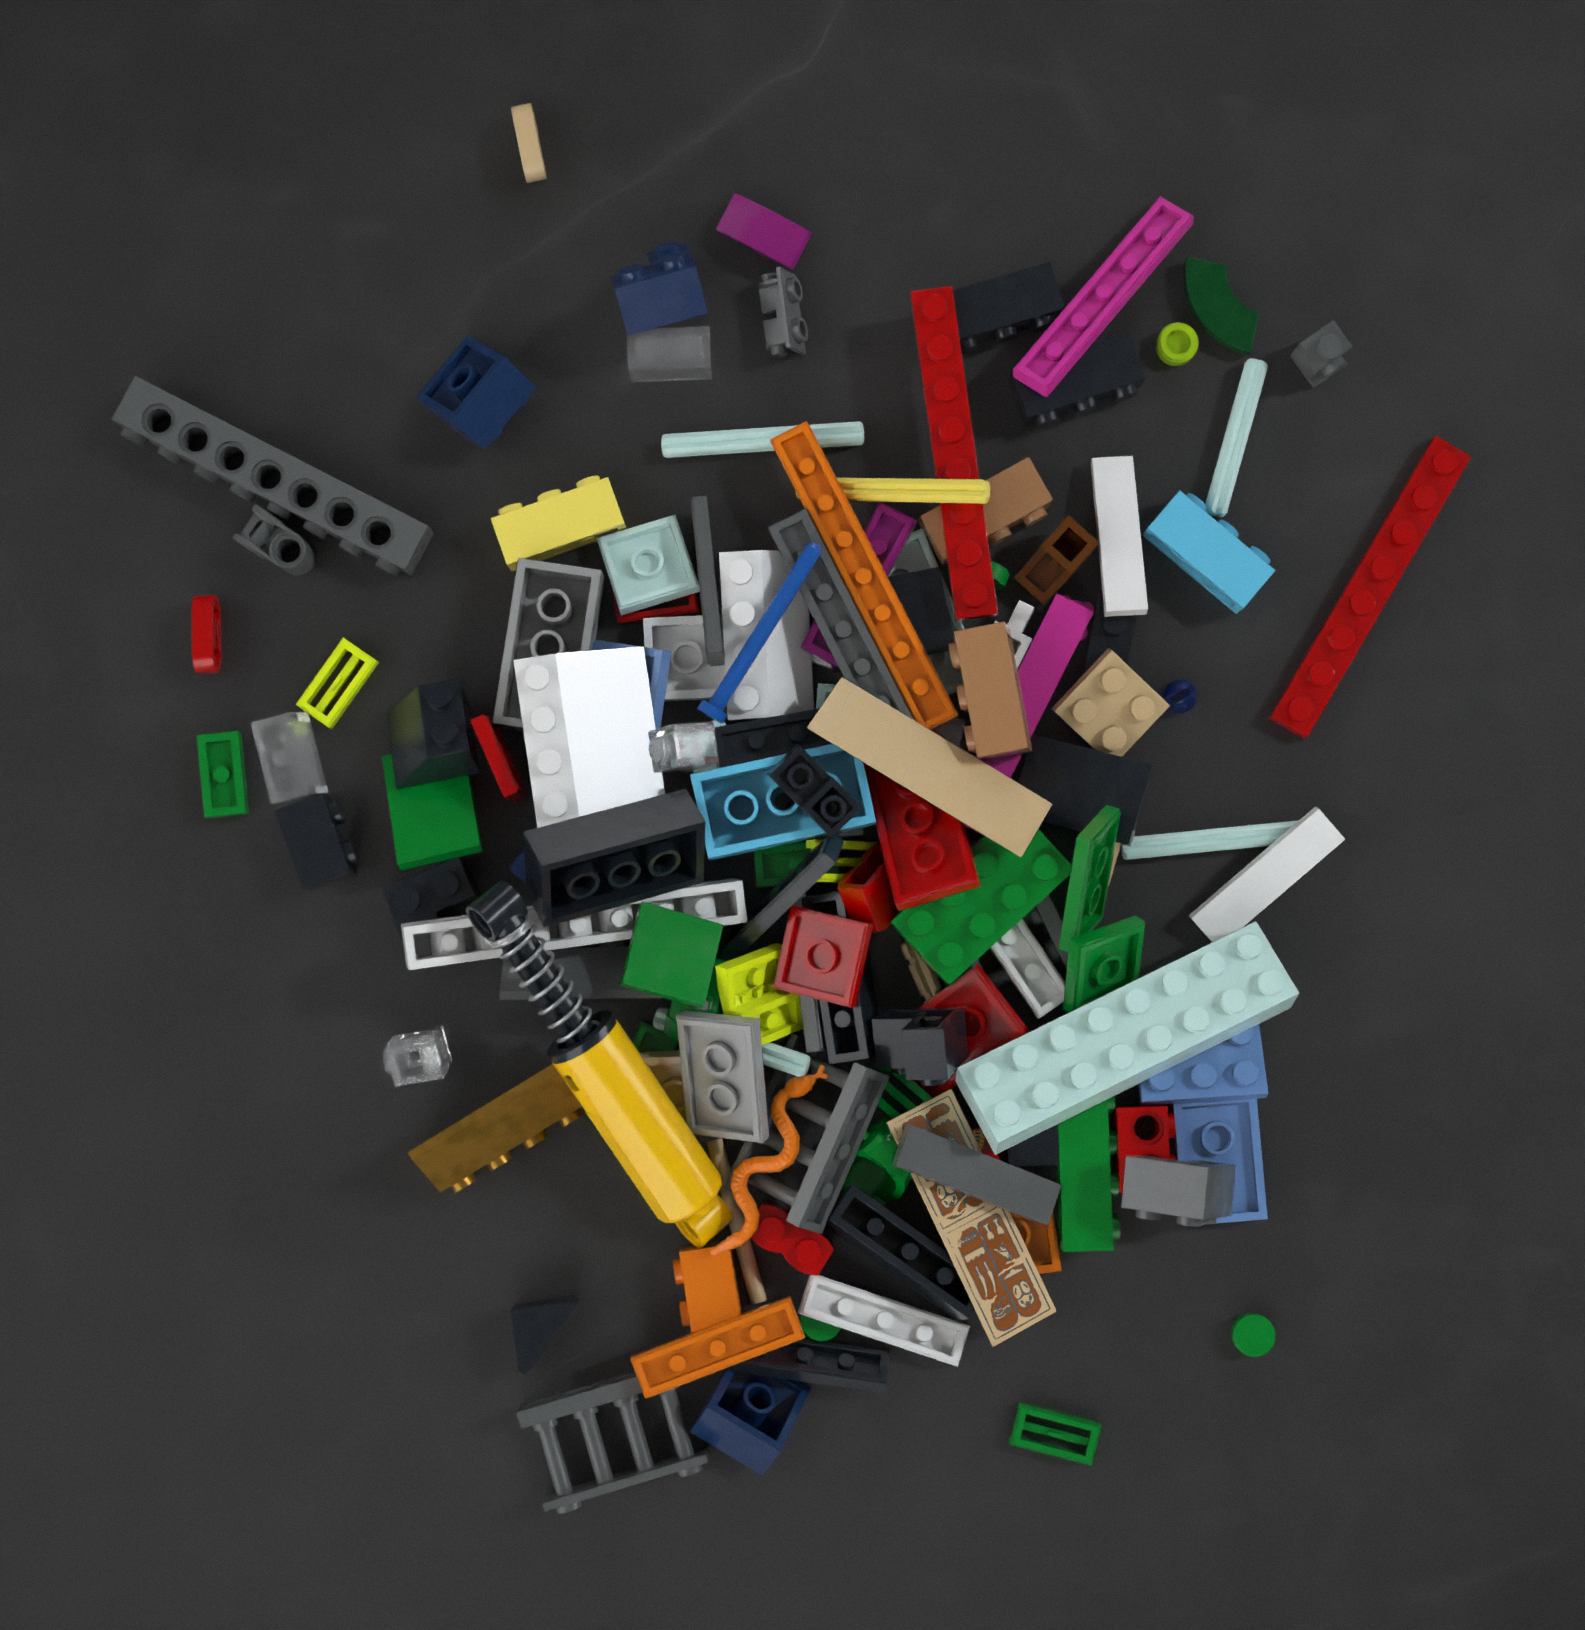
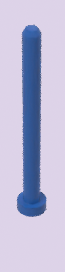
[697,542,821,724]

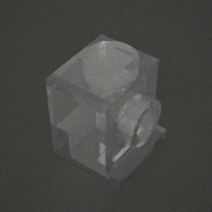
[383,1025,453,1087]

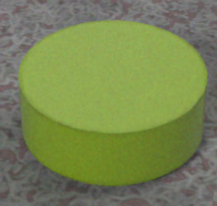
[1156,322,1199,366]

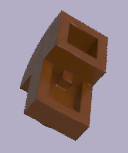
[1014,515,1100,605]

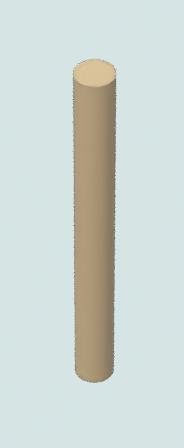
[706,1138,767,1304]

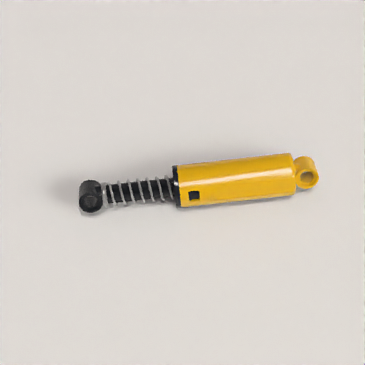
[466,881,733,1248]

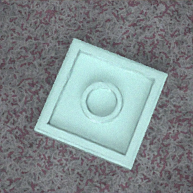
[597,515,700,616]

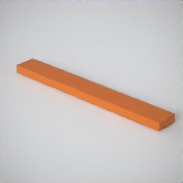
[770,421,959,731]

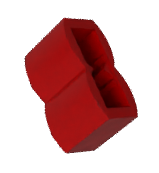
[838,842,898,933]
[751,1200,834,1275]

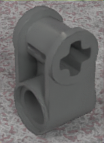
[232,504,316,576]

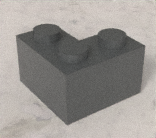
[1121,1155,1236,1227]

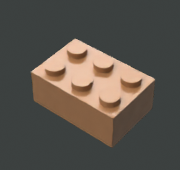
[949,621,1033,761]

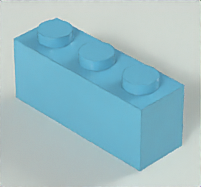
[1142,490,1276,614]

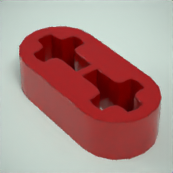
[191,595,222,673]

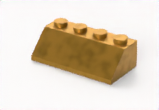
[408,1064,584,1193]

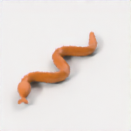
[709,1065,829,1257]

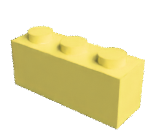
[490,475,627,571]

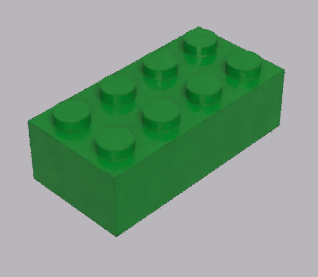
[891,829,1072,986]

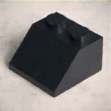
[387,678,479,790]

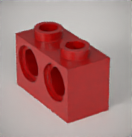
[1112,1104,1176,1193]

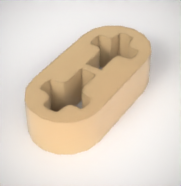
[511,103,547,183]

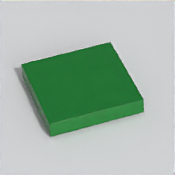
[619,901,723,1008]
[1063,915,1145,1013]

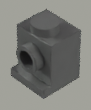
[1290,320,1353,388]

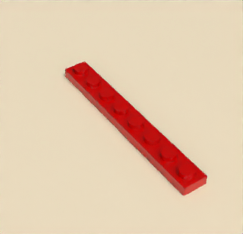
[910,286,998,621]
[1268,436,1472,739]

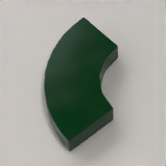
[1183,256,1259,356]

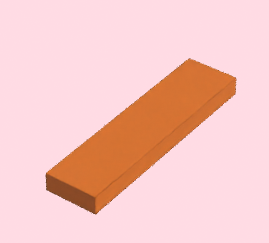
[630,1296,805,1399]

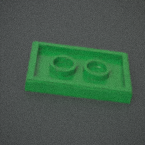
[381,754,483,871]
[1058,805,1121,952]

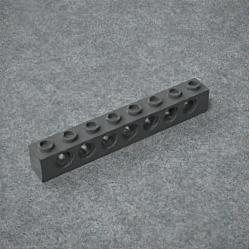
[112,376,434,577]

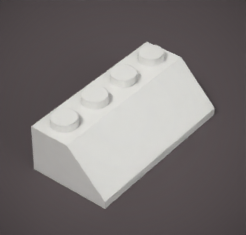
[719,550,814,722]

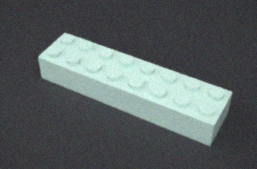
[955,921,1299,1155]

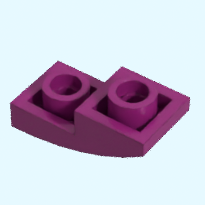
[716,193,812,270]

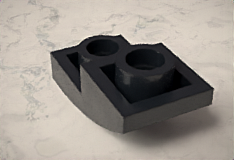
[767,744,862,838]

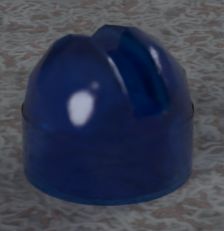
[1162,680,1197,714]

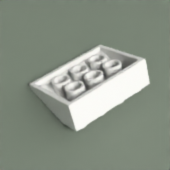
[513,647,665,828]

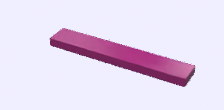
[1013,196,1194,398]
[965,593,1094,834]

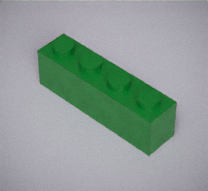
[1055,1096,1120,1252]

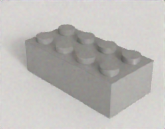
[493,558,605,732]

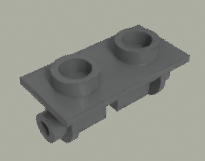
[758,266,808,358]

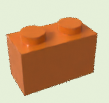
[673,1241,742,1333]

